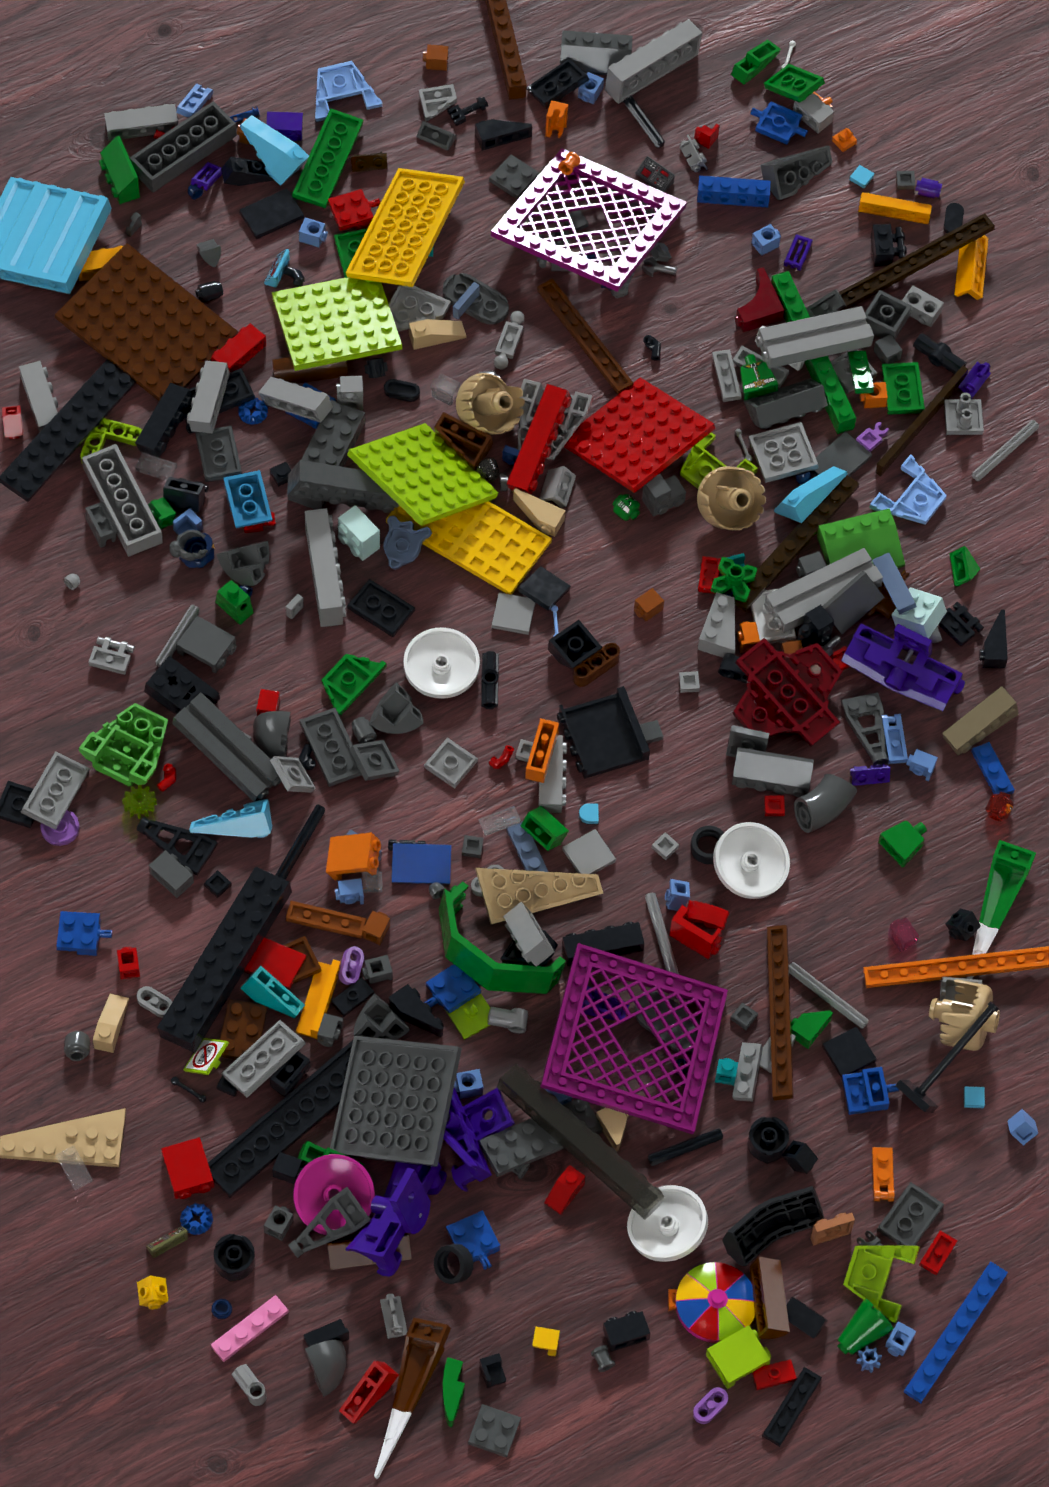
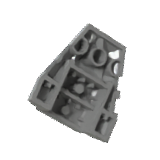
[518,379,594,460]

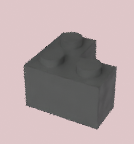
[642,474,686,517]

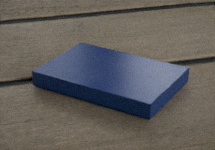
[392,843,451,885]

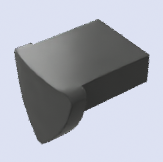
[196,239,221,267]

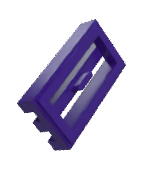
[191,162,222,191]
[784,234,813,271]

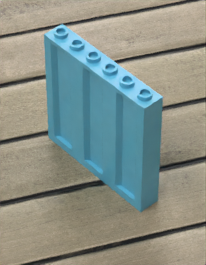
[0,177,112,294]

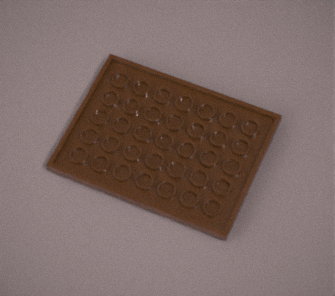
[55,243,238,401]

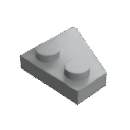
[419,84,457,121]

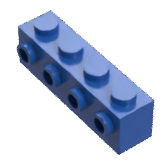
[697,175,771,208]

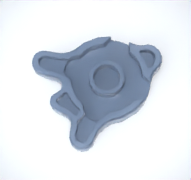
[383,516,432,570]

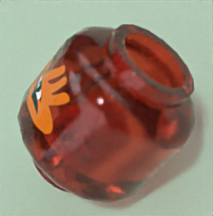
[985,791,1014,822]

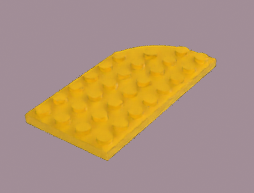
[386,501,552,595]

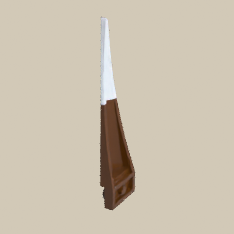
[374,1318,451,1479]

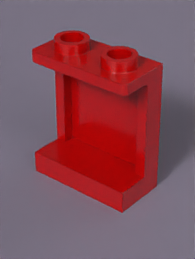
[669,905,723,960]
[161,1137,214,1199]

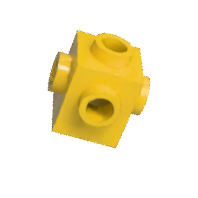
[137,1275,169,1310]

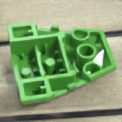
[79,703,168,786]

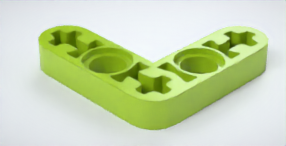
[80,418,142,464]

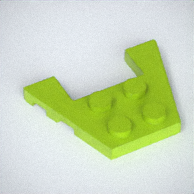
[680,432,758,489]
[843,1245,920,1323]

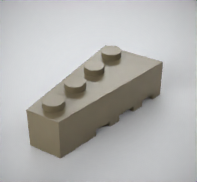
[942,686,1019,755]

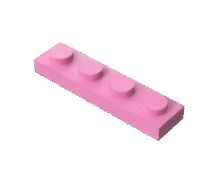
[211,1295,289,1362]

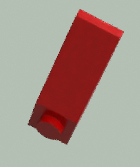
[339,1361,399,1424]

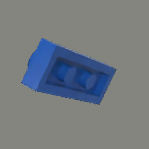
[971,742,1015,799]

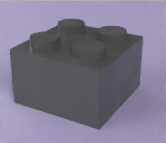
[865,290,912,339]

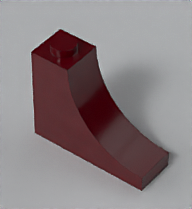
[735,267,785,332]

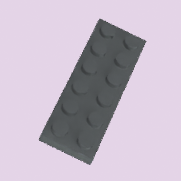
[478,1099,603,1177]

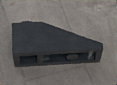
[475,119,532,151]
[979,609,1008,668]

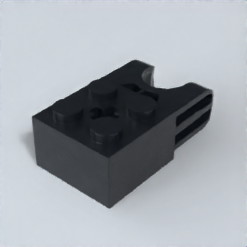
[144,656,220,714]

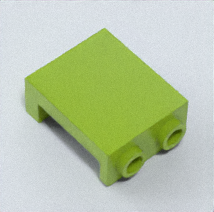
[706,1325,771,1389]

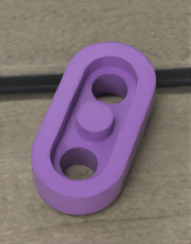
[338,946,364,985]
[693,1387,728,1424]

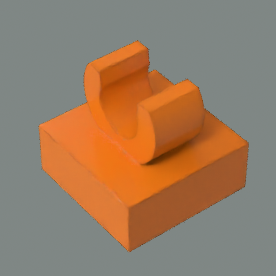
[832,128,857,152]

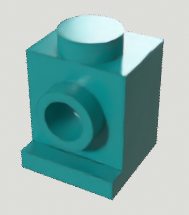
[715,1058,738,1086]

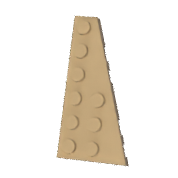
[475,868,603,925]
[0,1108,126,1167]

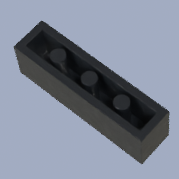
[135,383,193,459]
[562,922,645,966]

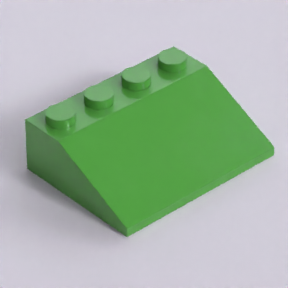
[817,508,905,568]

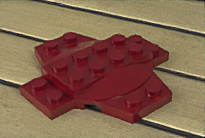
[732,638,842,747]

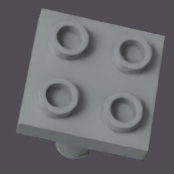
[944,393,984,435]

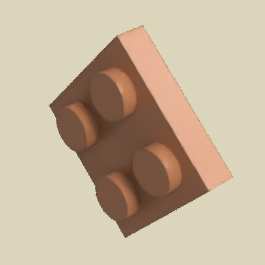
[810,1213,855,1246]

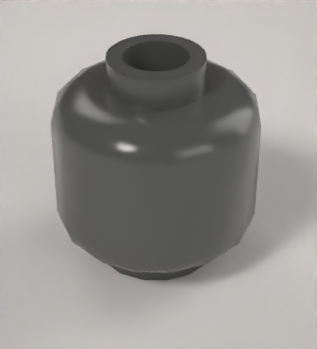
[64,1031,90,1061]

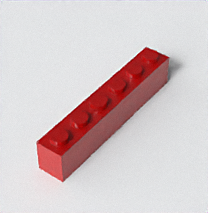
[507,384,571,495]

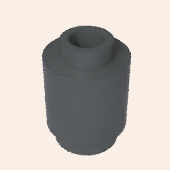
[352,717,377,744]

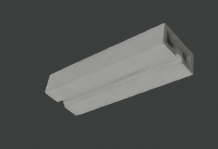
[755,306,874,369]
[764,548,883,633]

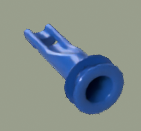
[230,106,260,122]

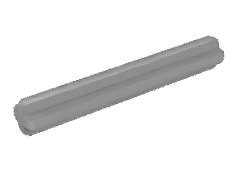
[155,605,200,667]

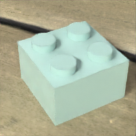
[338,505,380,561]
[892,587,947,639]

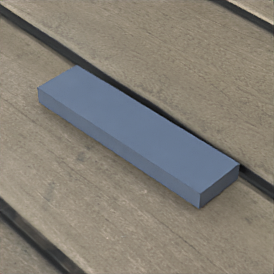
[872,553,917,615]

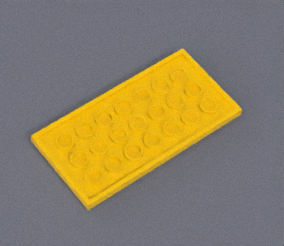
[346,168,465,287]

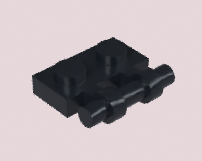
[938,602,984,646]

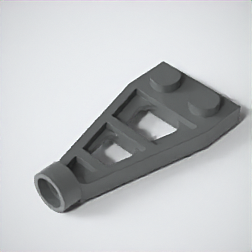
[841,692,888,765]
[288,1187,371,1258]

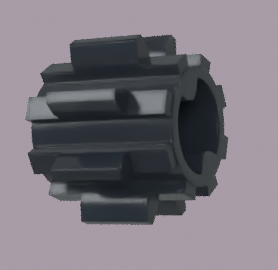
[364,358,388,378]

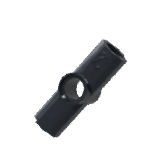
[913,333,967,374]
[481,651,499,709]

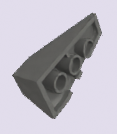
[761,146,832,200]

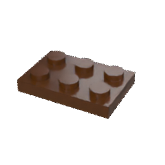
[220,999,268,1060]

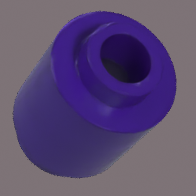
[915,177,942,199]

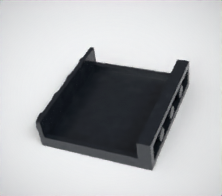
[557,686,650,779]

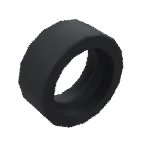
[691,826,724,864]
[434,1244,474,1284]

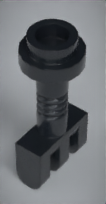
[447,97,488,126]

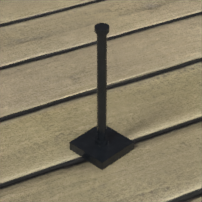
[895,1001,999,1113]

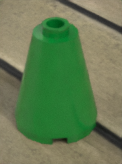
[837,1299,894,1355]

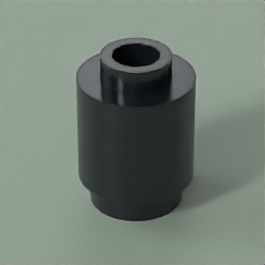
[195,281,224,303]

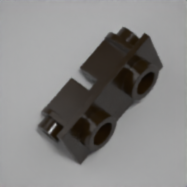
[350,151,388,172]

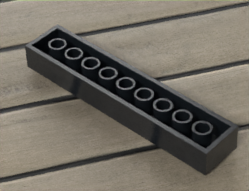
[157,866,292,1053]

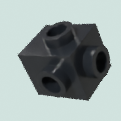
[945,908,981,941]

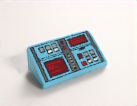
[264,249,290,288]

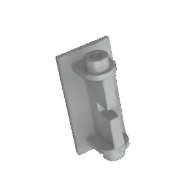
[680,135,708,172]
[380,1294,407,1339]

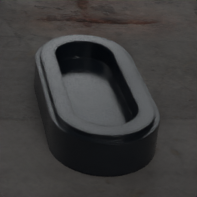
[943,203,964,234]
[384,379,420,402]

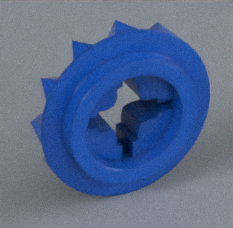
[238,398,268,424]
[180,1202,213,1235]

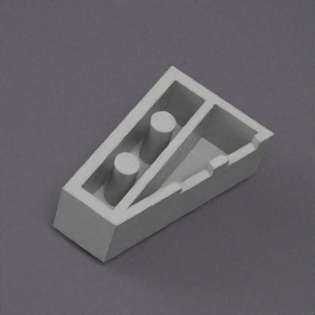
[698,592,735,658]

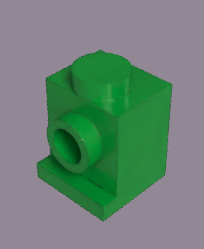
[148,497,176,530]

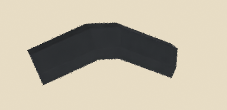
[722,1186,825,1267]

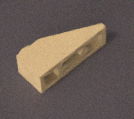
[409,319,466,350]
[513,488,565,537]
[93,994,129,1053]

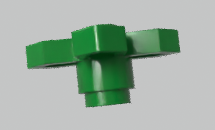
[711,557,757,602]

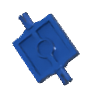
[750,101,808,145]
[424,964,481,1014]

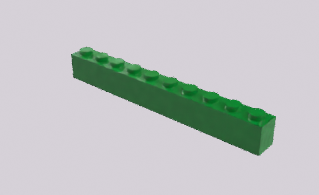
[771,271,856,434]

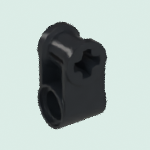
[718,653,748,683]

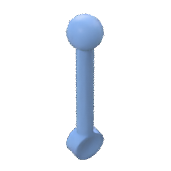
[551,605,559,636]

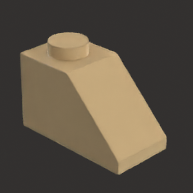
[596,1107,628,1152]

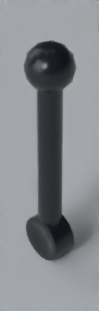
[171,1077,206,1103]

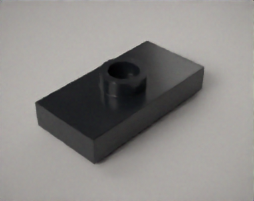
[331,977,374,1017]

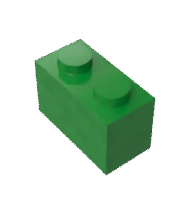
[520,806,569,851]

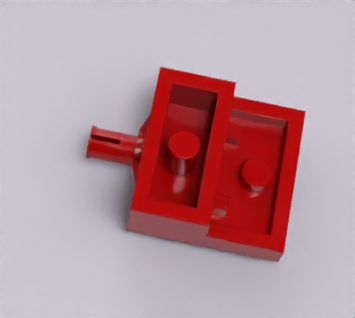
[328,189,381,231]

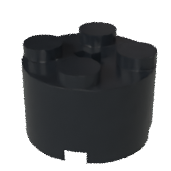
[747,1117,789,1164]
[214,1234,255,1282]

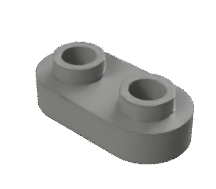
[137,986,172,1018]

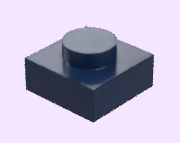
[502,445,520,465]

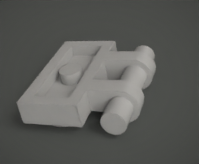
[88,637,135,675]

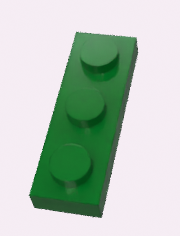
[847,351,874,394]

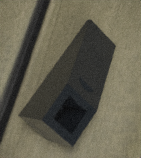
[221,157,275,186]
[389,984,444,1037]

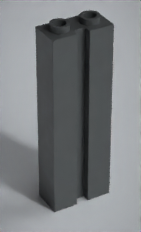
[172,692,281,802]

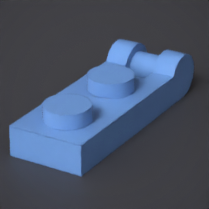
[176,84,213,117]
[881,714,908,764]

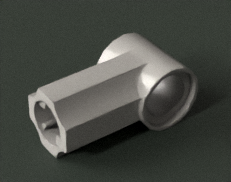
[487,1007,528,1034]
[231,1364,267,1406]

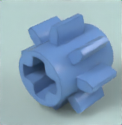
[856,1346,882,1373]

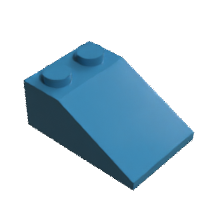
[224,470,272,528]

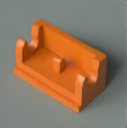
[545,100,568,138]

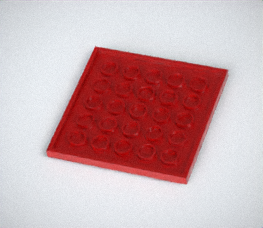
[564,377,715,493]

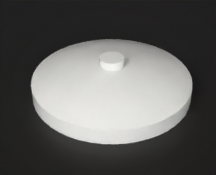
[404,628,480,699]
[713,822,790,899]
[627,1185,708,1262]

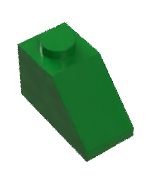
[791,1010,833,1049]

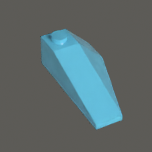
[240,115,309,186]
[774,466,848,523]
[189,799,272,838]

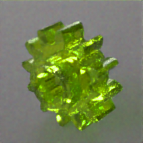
[122,785,157,819]

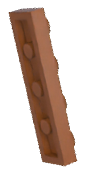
[286,901,367,939]

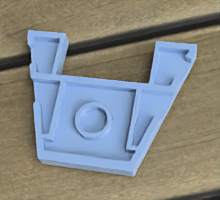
[315,61,382,122]
[869,454,947,525]

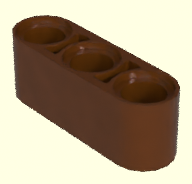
[573,643,620,687]

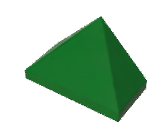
[950,546,980,587]

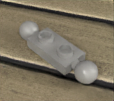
[494,311,525,370]

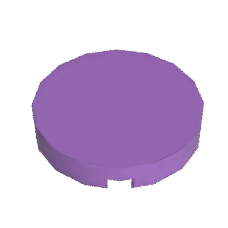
[40,810,80,846]

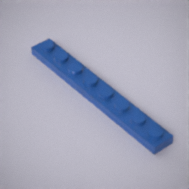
[904,1261,1008,1404]

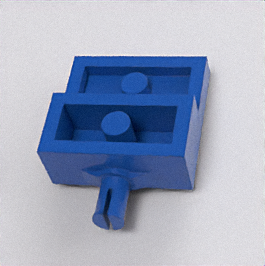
[57,911,112,956]
[841,1067,899,1115]
[446,1210,500,1270]

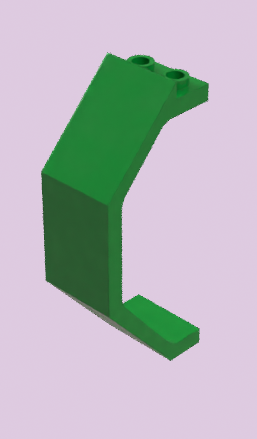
[439,881,566,994]

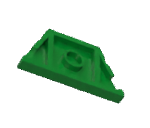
[322,654,387,717]

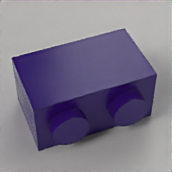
[266,112,303,141]

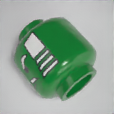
[612,494,640,521]

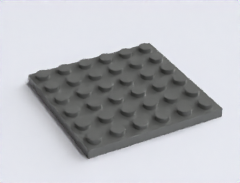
[330,1036,462,1167]

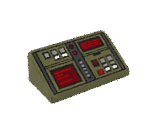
[146,1227,188,1258]

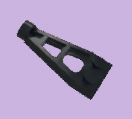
[137,817,218,876]

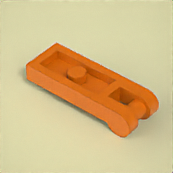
[872,1147,895,1202]

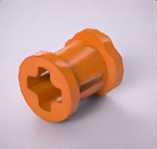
[558,152,581,175]

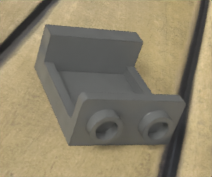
[176,616,237,674]

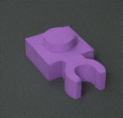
[856,422,889,452]

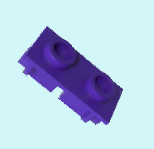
[958,361,991,399]
[850,763,890,786]

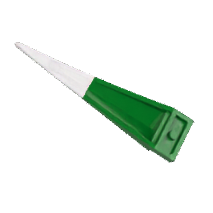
[967,840,1036,979]

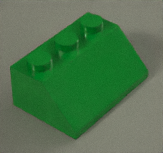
[99,136,140,204]

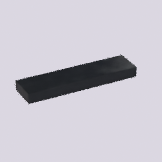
[762,1367,822,1447]

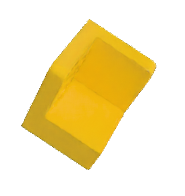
[532,1326,560,1356]

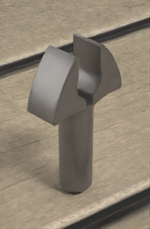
[642,257,677,277]
[821,636,841,656]

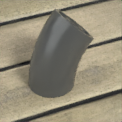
[794,774,857,833]

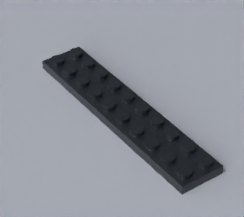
[0,359,136,502]
[208,1040,353,1197]

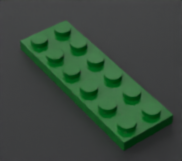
[292,108,364,209]

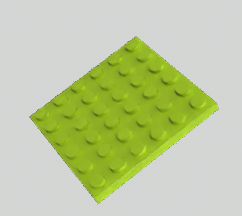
[272,278,402,371]
[347,423,499,526]

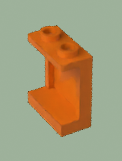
[326,832,381,880]

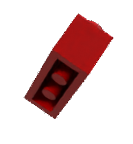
[211,323,266,372]

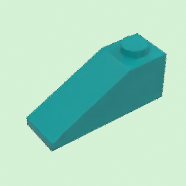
[240,966,305,1018]

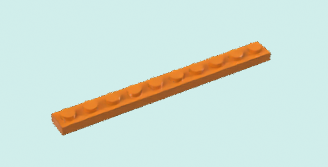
[863,946,1049,988]

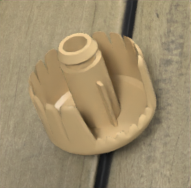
[456,373,525,435]
[697,466,766,531]
[929,979,1000,1051]

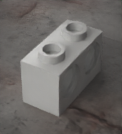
[902,286,944,327]
[337,376,363,411]

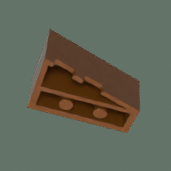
[434,412,493,472]

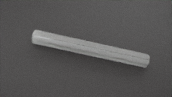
[972,420,1039,481]
[645,892,679,974]
[789,962,869,1029]

